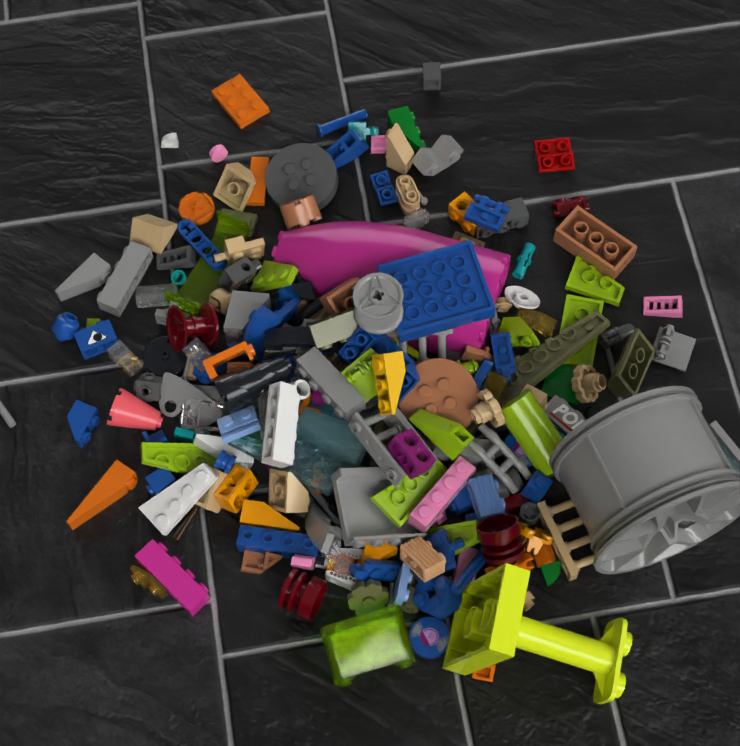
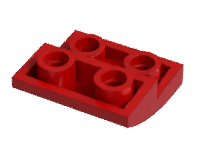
[534,137,575,173]

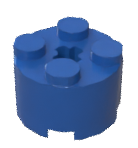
[413,574,462,619]

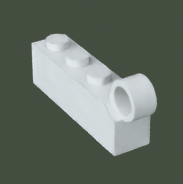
[261,379,310,468]

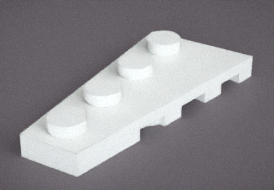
[138,463,219,536]

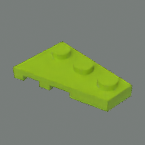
[565,255,625,306]

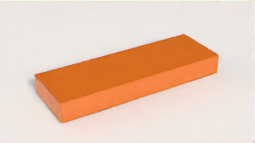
[247,156,270,206]

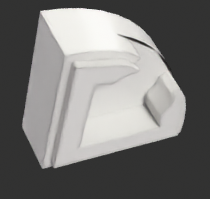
[161,133,179,148]

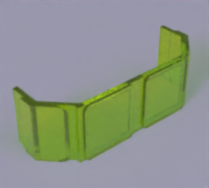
[164,210,250,316]

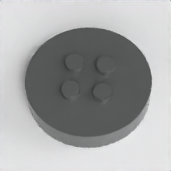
[265,143,338,210]

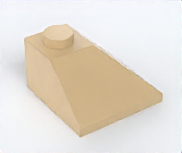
[213,162,256,212]
[268,468,310,513]

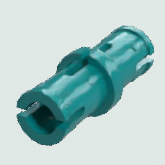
[512,242,536,279]

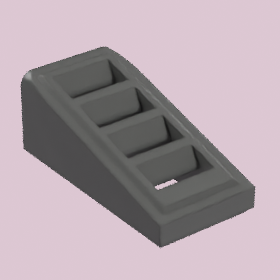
[156,245,196,270]

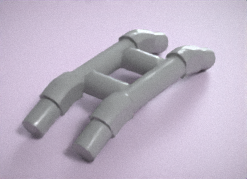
[468,424,532,494]

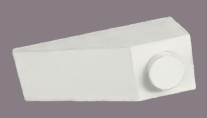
[193,434,255,469]

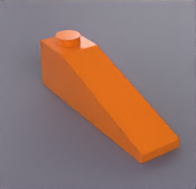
[66,459,138,530]

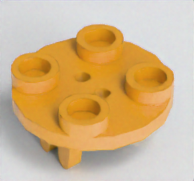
[519,521,554,555]

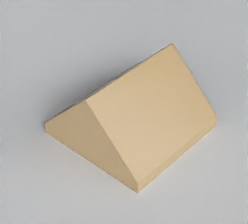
[130,214,178,254]

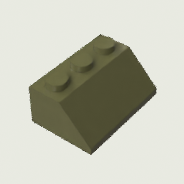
[607,328,656,398]

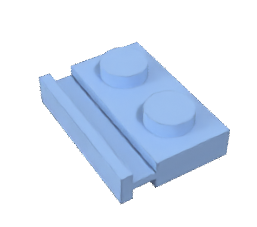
[217,405,261,444]
[393,562,413,612]

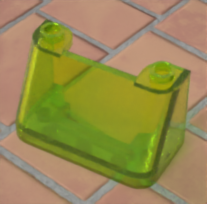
[320,605,415,687]

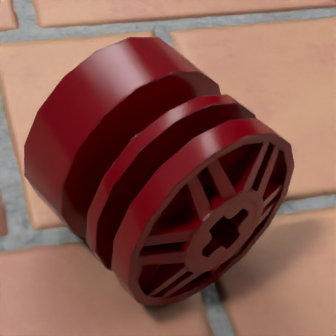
[476,514,526,565]
[277,568,328,621]

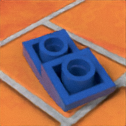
[370,170,398,206]

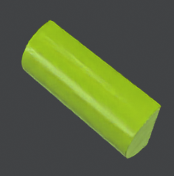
[501,389,563,476]

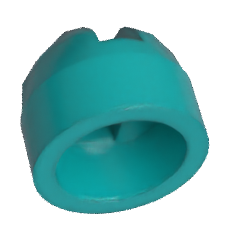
[171,270,187,285]

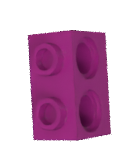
[387,428,436,479]

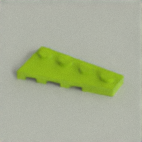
[140,442,222,474]
[369,459,448,528]

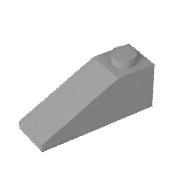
[55,253,113,301]

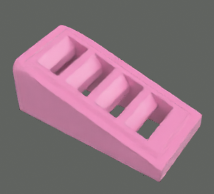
[643,295,683,318]

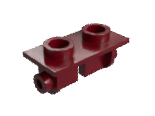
[550,195,590,218]

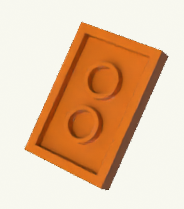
[211,74,270,129]

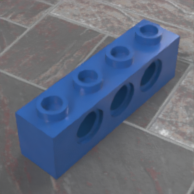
[236,525,320,560]

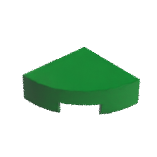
[540,560,561,587]

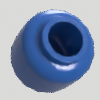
[51,312,79,341]

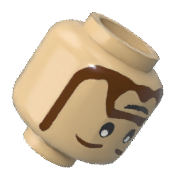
[209,288,231,315]

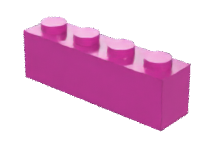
[135,539,210,617]

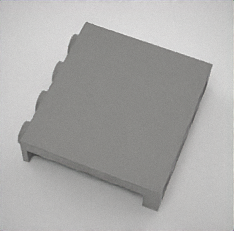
[331,467,426,548]

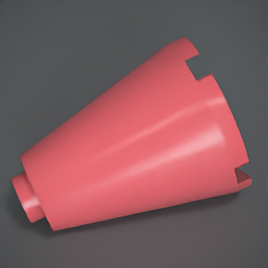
[107,388,164,431]

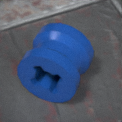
[213,450,237,474]

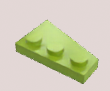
[250,260,298,293]
[423,520,480,555]

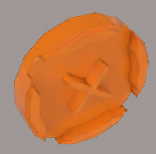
[179,192,215,225]

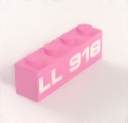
[408,456,476,533]

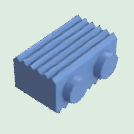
[466,473,506,522]

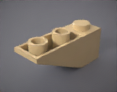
[385,123,414,175]

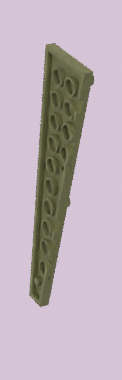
[427,311,610,438]

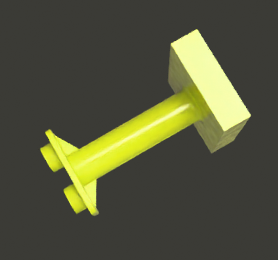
[442,563,633,705]

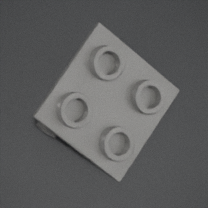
[652,324,696,372]

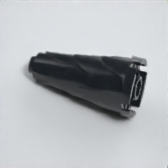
[214,357,293,414]

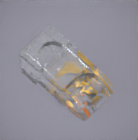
[107,340,143,377]
[320,535,352,578]

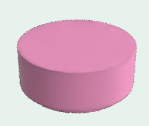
[209,145,228,162]

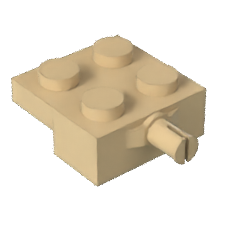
[213,235,265,265]

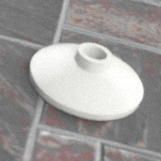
[504,286,540,309]

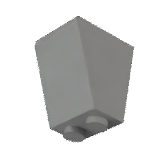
[223,290,272,346]

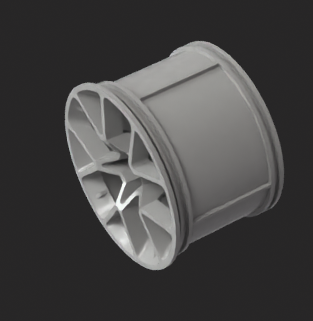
[549,386,740,574]

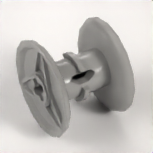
[352,272,404,335]

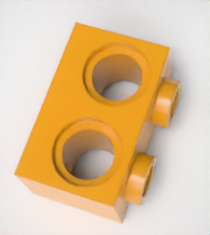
[448,191,478,236]
[213,464,258,514]

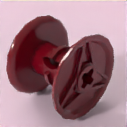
[166,301,219,353]

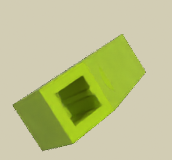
[409,409,474,461]

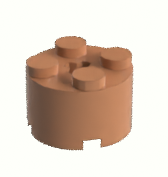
[279,194,322,230]

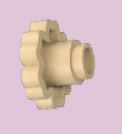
[571,364,607,403]
[469,388,505,428]

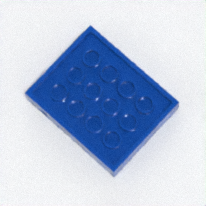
[377,240,496,343]

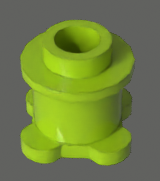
[455,359,479,378]

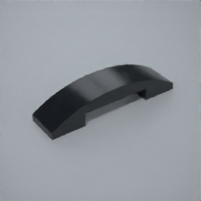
[263,326,342,353]

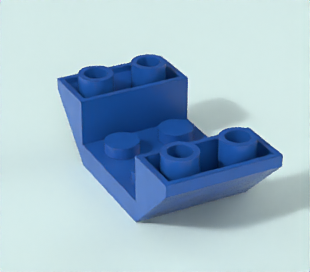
[241,283,301,345]
[339,327,420,406]

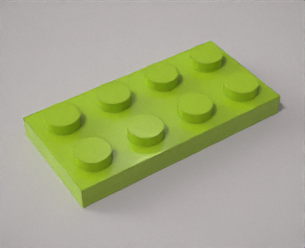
[559,294,604,368]

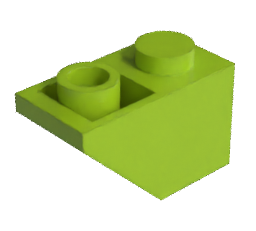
[498,317,540,347]

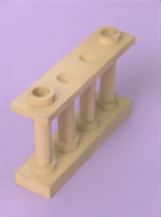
[537,499,595,581]

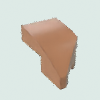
[460,345,495,365]
[240,550,283,574]

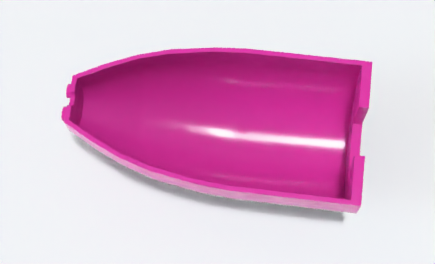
[272,221,511,355]

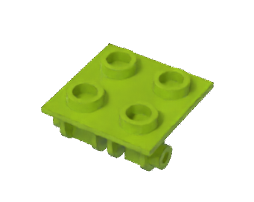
[340,348,378,404]

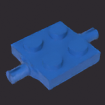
[410,529,465,581]

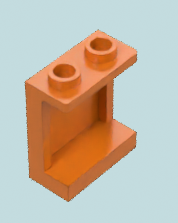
[202,341,256,382]

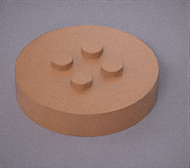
[399,358,479,437]

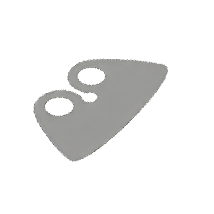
[159,372,223,431]

